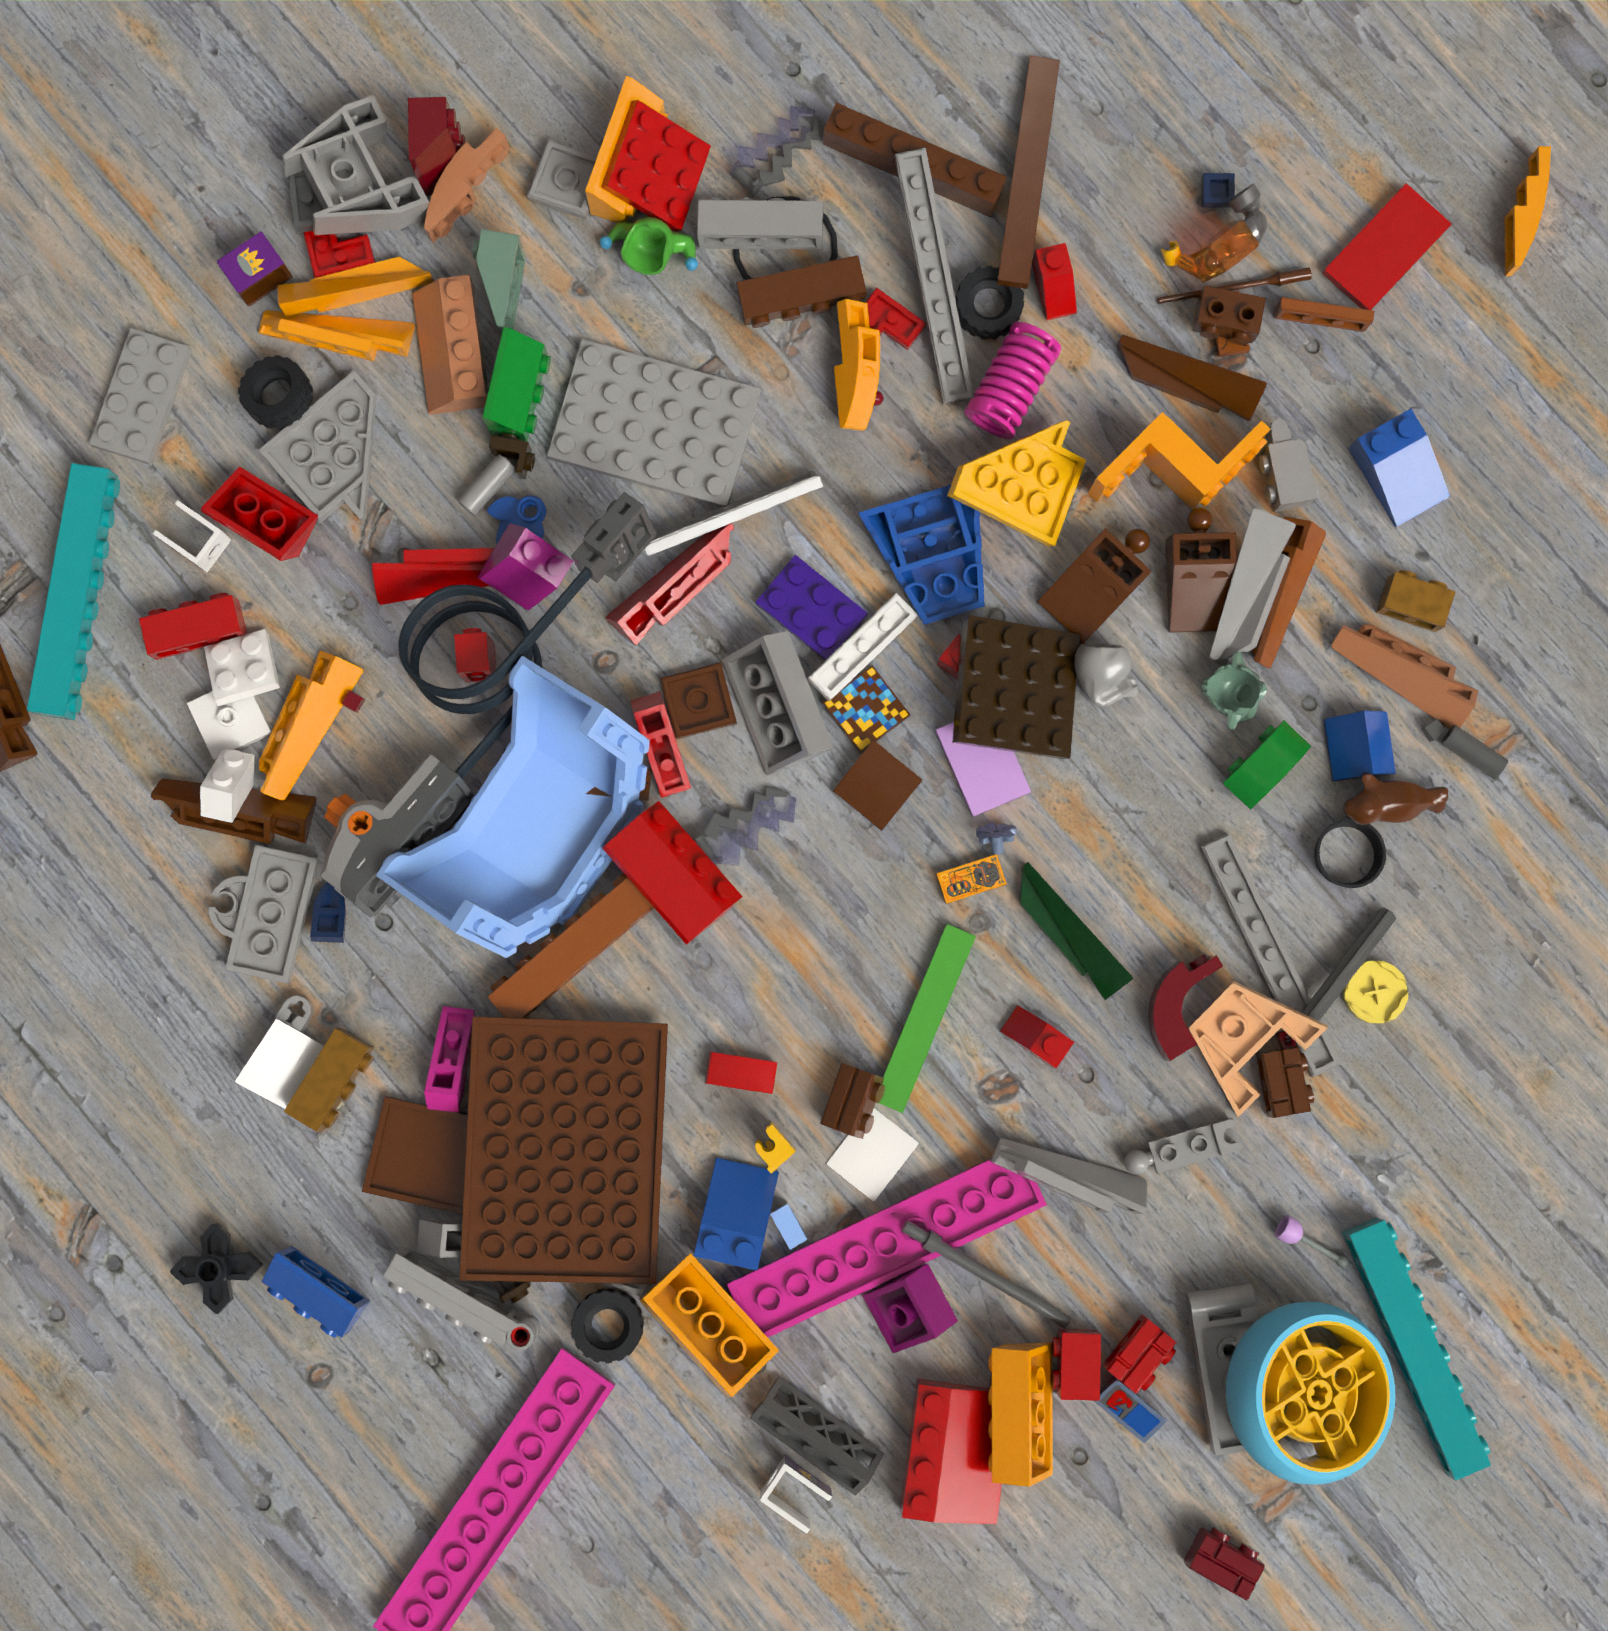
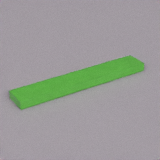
[879,924,976,1113]

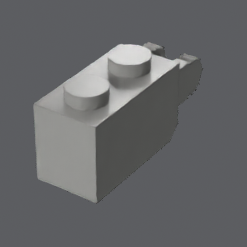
[1259,418,1317,512]

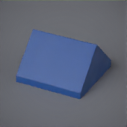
[1323,711,1396,781]

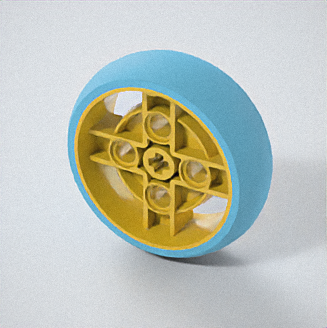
[1226,1302,1395,1485]

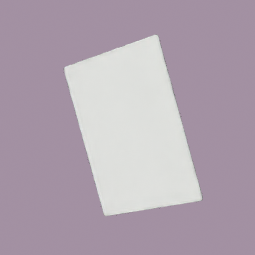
[236,1019,324,1109]
[827,1108,918,1201]

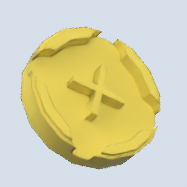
[1343,961,1408,1023]

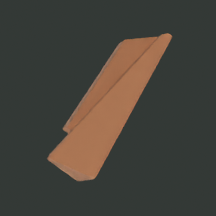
[1331,625,1478,729]

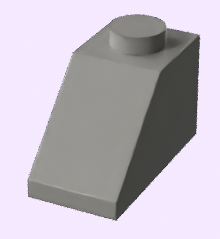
[416,1220,462,1258]

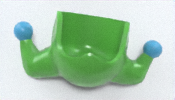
[599,217,698,275]

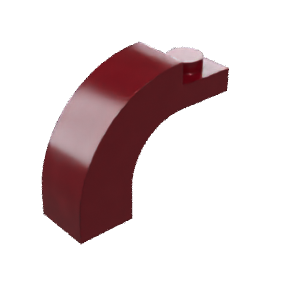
[1148,954,1223,1061]

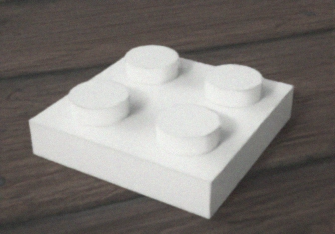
[204,629,280,706]

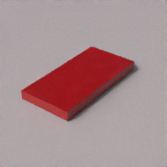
[1322,183,1452,310]

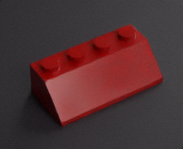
[602,801,743,945]

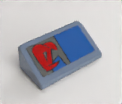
[1094,1375,1167,1443]

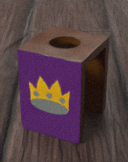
[217,231,293,306]

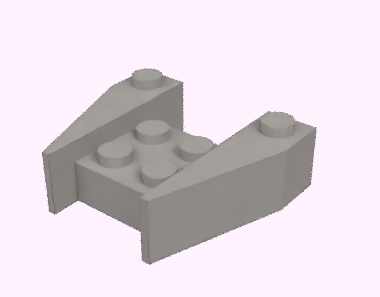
[282,95,429,235]

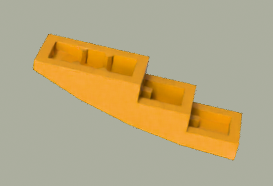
[1504,146,1551,276]

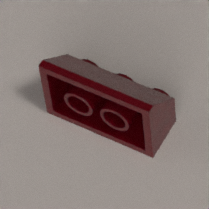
[408,97,465,196]

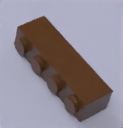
[736,255,867,328]

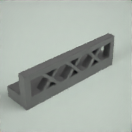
[750,1376,885,1496]

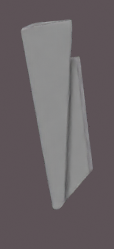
[1209,508,1296,665]
[990,1138,1147,1214]

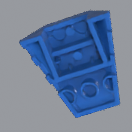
[858,484,985,625]

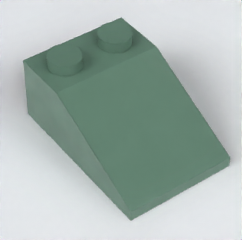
[473,229,526,336]

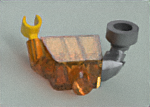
[1161,183,1267,283]

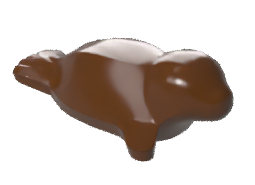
[1343,772,1448,825]

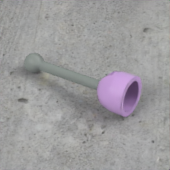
[1275,1215,1349,1268]

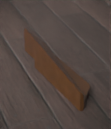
[1117,335,1267,421]
[0,644,38,772]

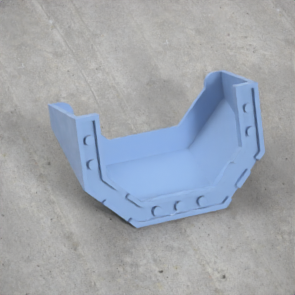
[376,656,650,958]

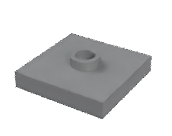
[527,140,597,220]

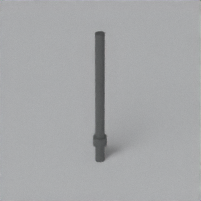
[901,1220,1071,1328]

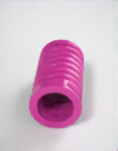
[964,321,1062,440]

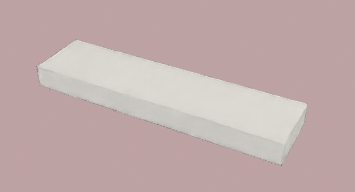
[807,593,918,701]

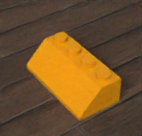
[585,76,668,223]
[639,1253,779,1397]
[988,1342,1053,1487]

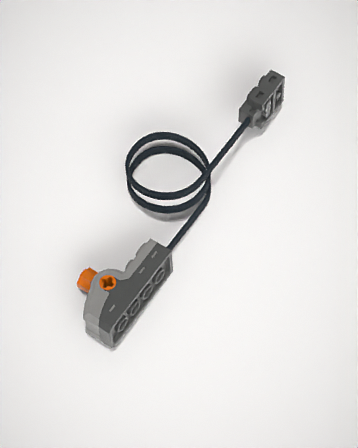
[320,492,656,917]

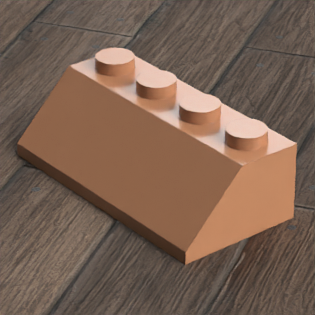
[413,274,489,415]

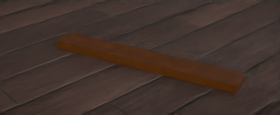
[997,55,1060,289]

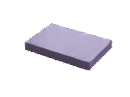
[935,722,1031,818]

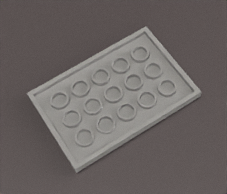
[547,339,761,507]

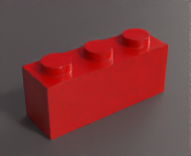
[139,593,247,660]

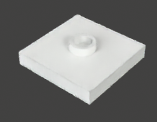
[187,691,272,761]

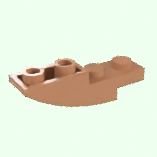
[424,128,510,243]

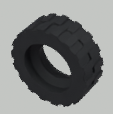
[955,266,1025,340]
[238,355,313,429]
[571,1288,644,1364]

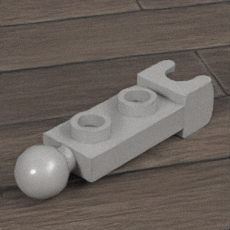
[1124,1117,1243,1175]

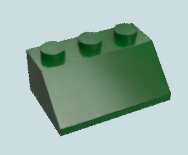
[482,327,551,442]

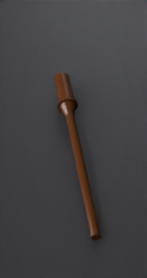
[1157,267,1312,304]

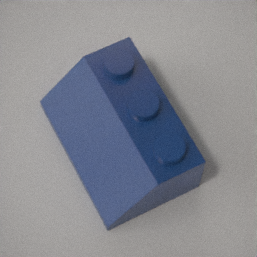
[262,1246,370,1338]

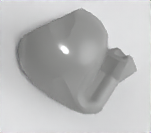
[1074,644,1138,708]

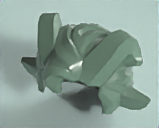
[1200,651,1267,730]

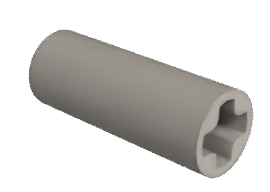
[457,454,516,516]

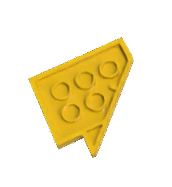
[947,420,1086,547]

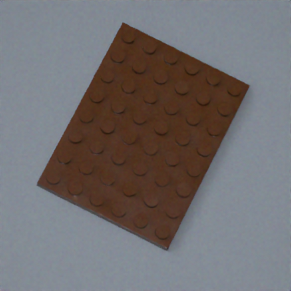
[459,1016,668,1284]

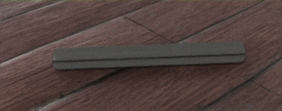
[1301,907,1396,1021]

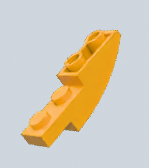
[834,299,880,431]

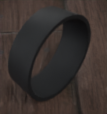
[1314,818,1386,888]

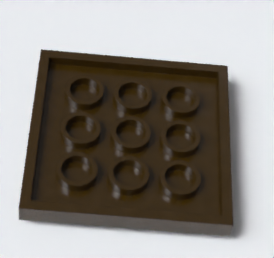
[952,615,1080,759]

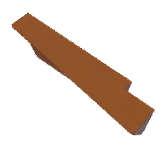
[1252,517,1326,668]

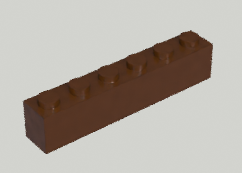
[823,102,1007,217]

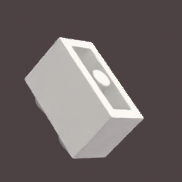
[200,748,254,823]

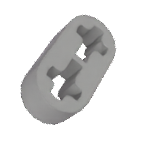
[266,996,314,1033]

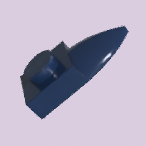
[310,882,347,943]

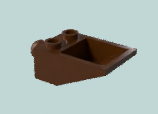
[1165,507,1237,633]
[1038,528,1152,644]

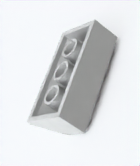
[722,631,834,775]

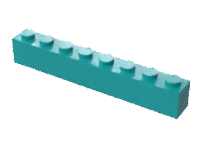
[27,463,120,721]
[1341,1217,1491,1481]

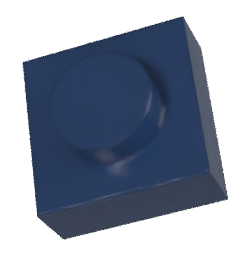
[1201,173,1235,208]

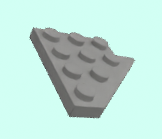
[259,370,377,522]

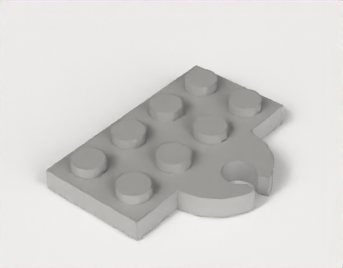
[208,845,320,984]

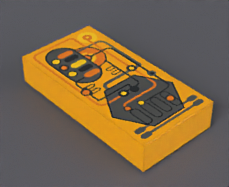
[936,854,1007,904]

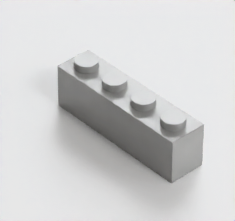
[697,197,823,250]

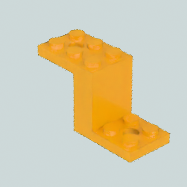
[1088,412,1271,510]

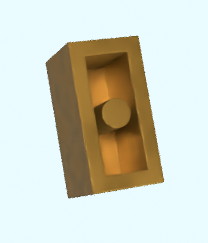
[1376,570,1456,633]

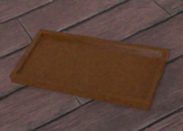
[362,1096,468,1215]

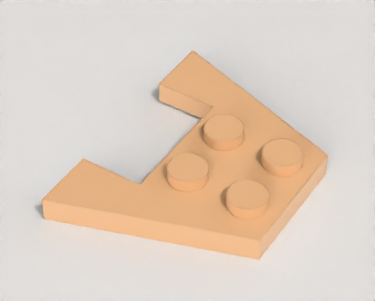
[1189,981,1328,1117]

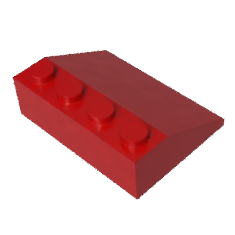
[900,1378,1002,1524]

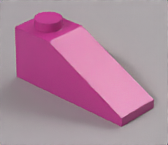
[424,1006,475,1113]

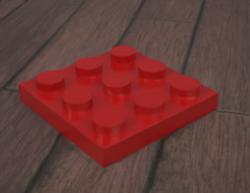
[601,100,711,232]

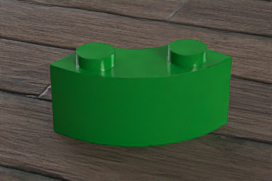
[1223,720,1312,810]

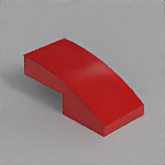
[705,1052,778,1094]

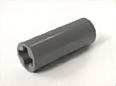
[1441,725,1508,779]

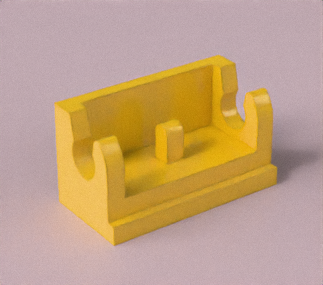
[755,1122,796,1173]

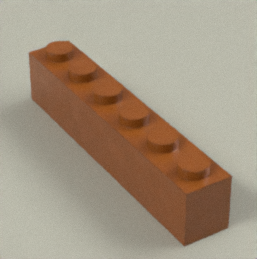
[488,873,654,1018]

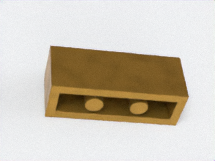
[284,1028,374,1132]

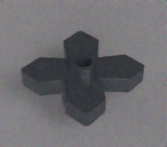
[170,1223,263,1314]

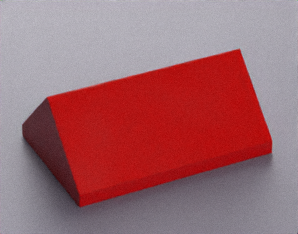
[201,466,318,561]

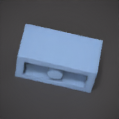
[770,1203,807,1249]

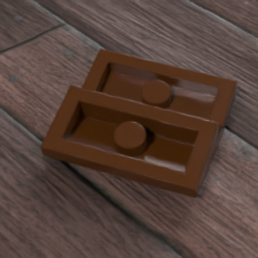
[833,740,923,831]

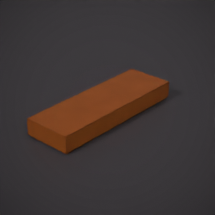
[1274,297,1375,332]

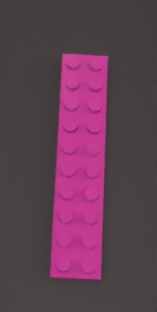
[727,1158,1047,1337]
[373,1347,616,1631]

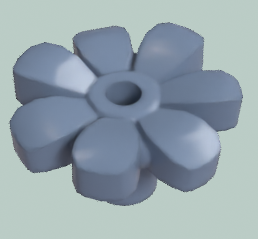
[976,822,1017,854]

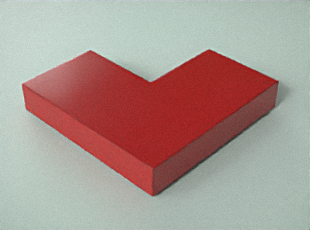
[303,231,376,278]
[865,287,926,350]

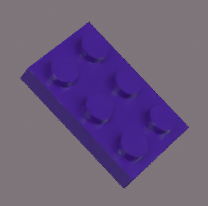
[756,555,868,661]

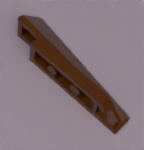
[151,779,317,844]

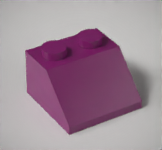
[477,523,573,611]
[862,1263,958,1353]

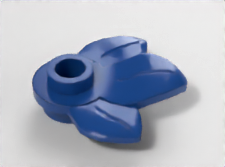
[487,495,546,544]

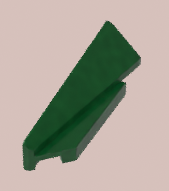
[1019,862,1134,1000]

